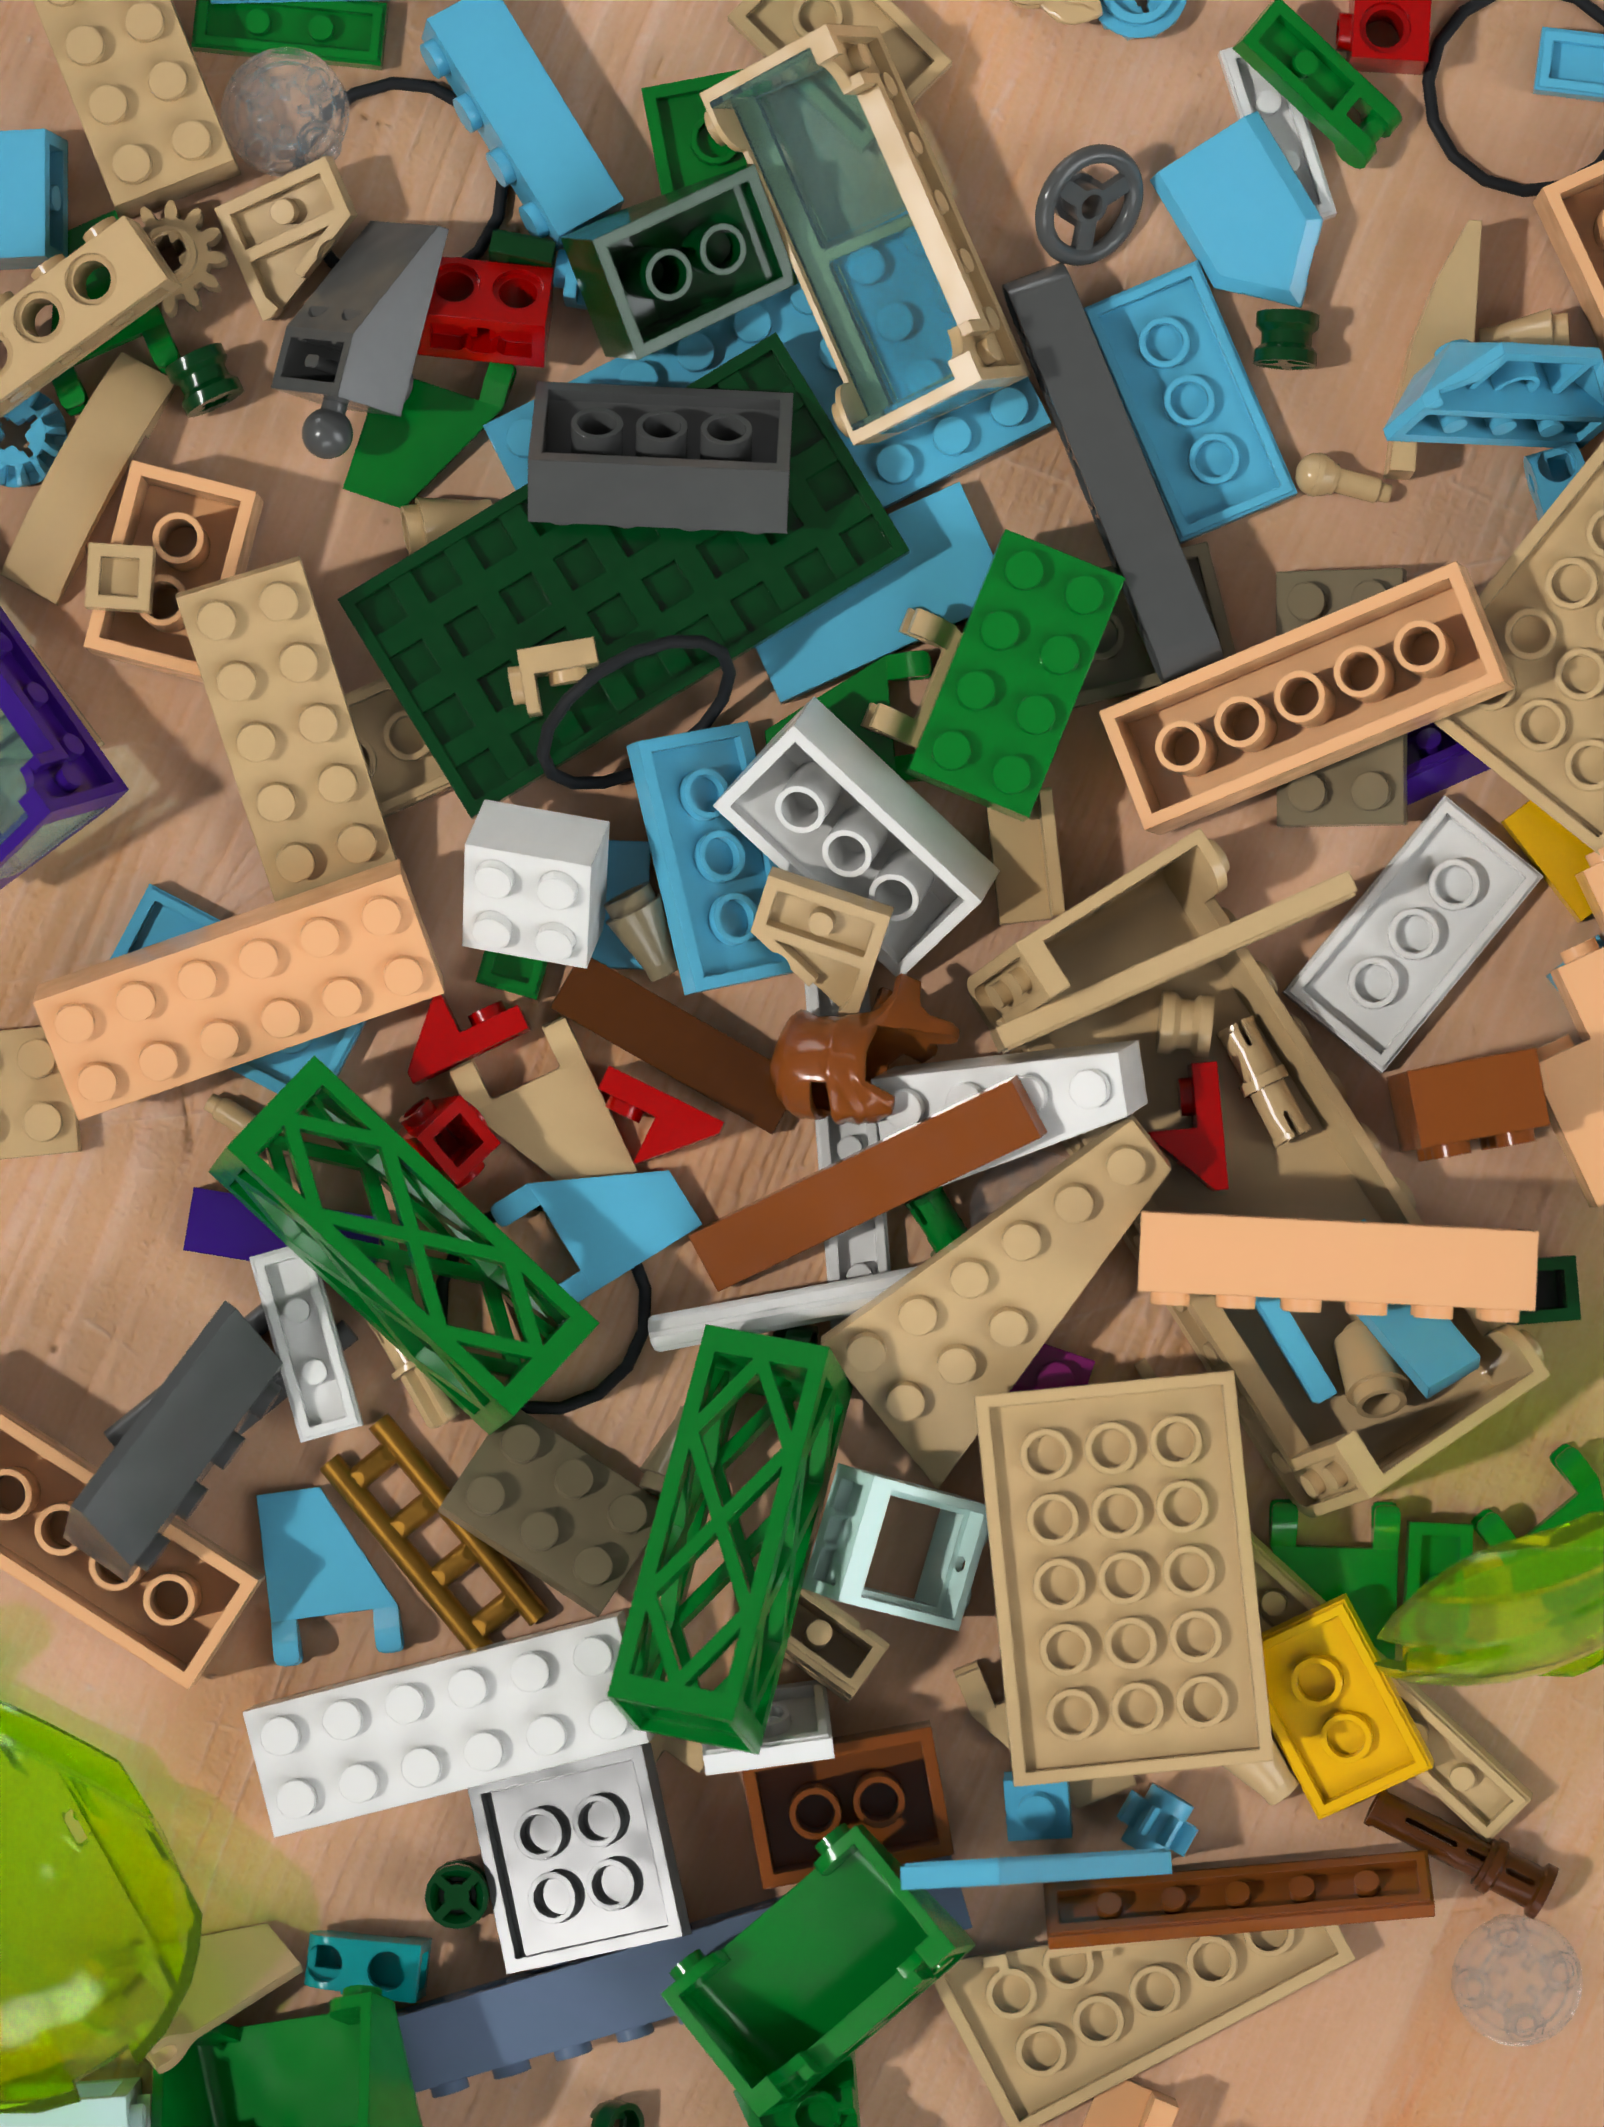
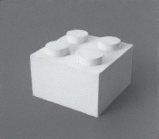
[462,799,610,969]

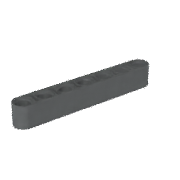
[1002,262,1223,684]

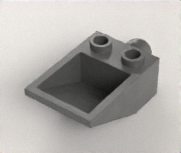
[271,221,449,459]

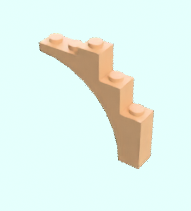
[1537,847,1604,1207]

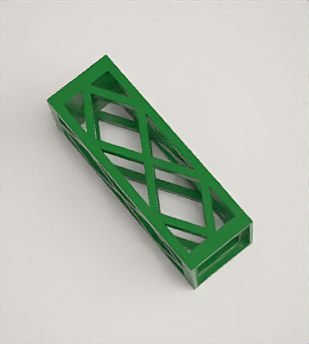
[208,1055,599,1435]
[607,1324,853,1755]

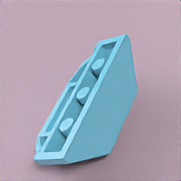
[1383,339,1604,449]

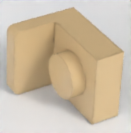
[507,637,599,718]

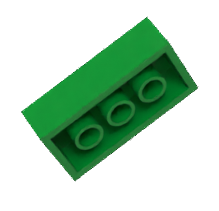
[905,529,1125,822]

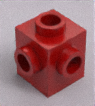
[398,1095,501,1189]

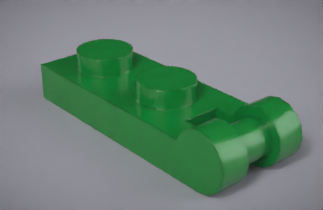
[1232,0,1402,169]

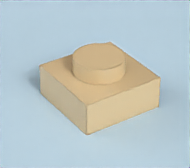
[84,542,156,614]

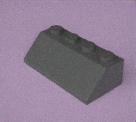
[528,381,794,534]
[63,1301,283,1582]

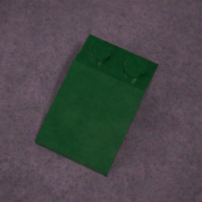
[561,164,798,360]

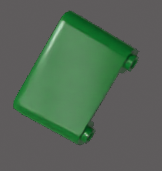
[660,1823,976,2118]
[151,1985,423,2127]

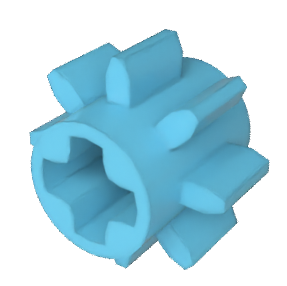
[1117,1783,1199,1857]

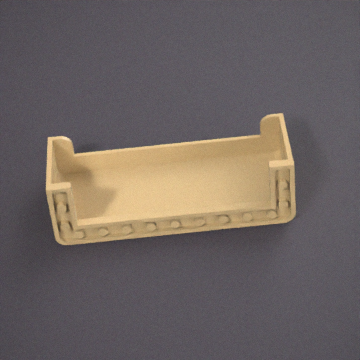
[967,828,1551,1518]

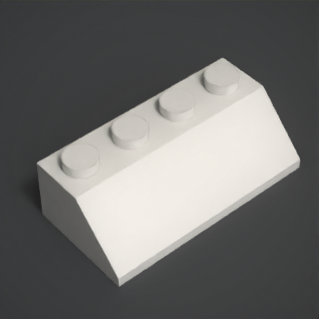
[713,696,1000,977]

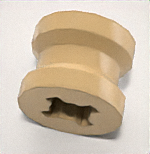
[1156,990,1215,1058]

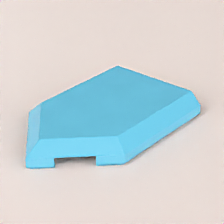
[1150,111,1323,308]

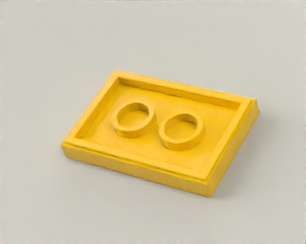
[1261,1593,1435,1820]

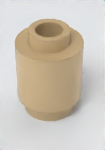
[1333,1319,1410,1418]

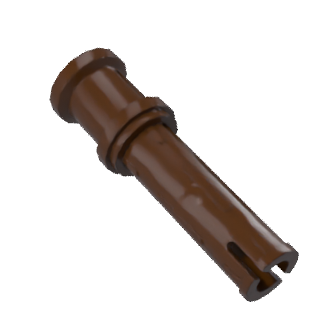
[1363,1789,1559,1919]

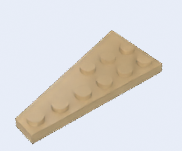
[821,1114,1171,1490]
[933,1925,1356,2127]

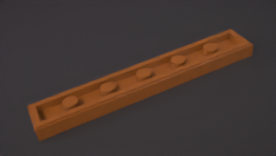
[688,1075,1047,1292]
[1043,1850,1435,1950]

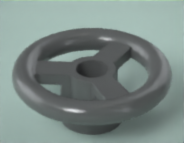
[1035,144,1143,266]

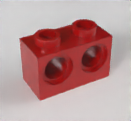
[1336,0,1432,75]
[417,256,554,368]

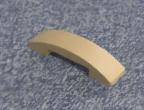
[1,351,177,605]

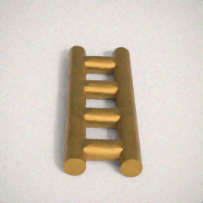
[319,1413,550,1650]

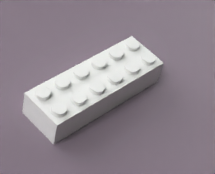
[242,1610,656,1838]

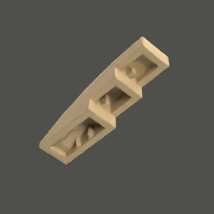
[1383,220,1482,480]

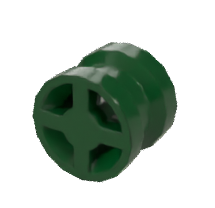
[1253,309,1320,370]
[165,343,244,417]
[425,1859,490,1929]

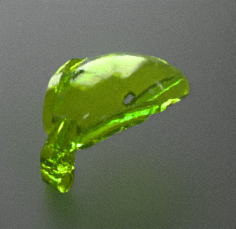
[1375,1511,1604,1687]
[0,1700,203,2114]

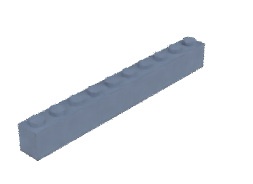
[396,1855,972,2098]

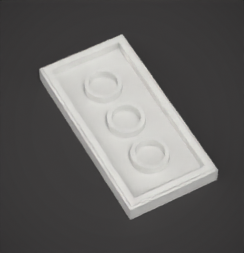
[1282,796,1543,1073]

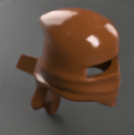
[769,973,960,1125]

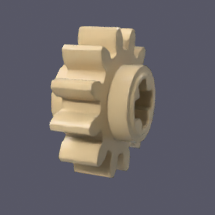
[140,200,229,318]

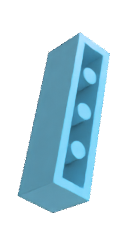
[420,0,624,252]

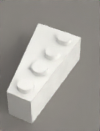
[871,1040,1148,1189]

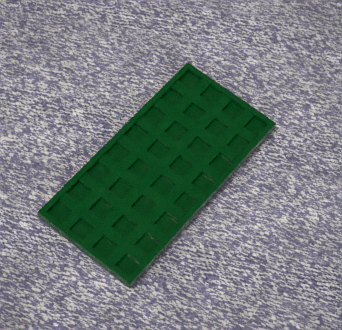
[337,332,910,820]

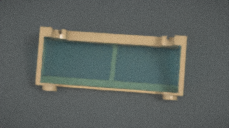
[699,24,1030,446]

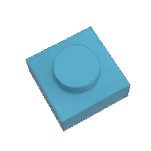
[1003,1771,1073,1841]

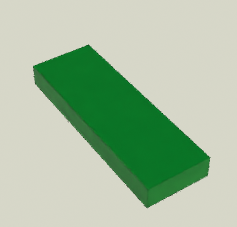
[191,0,389,70]

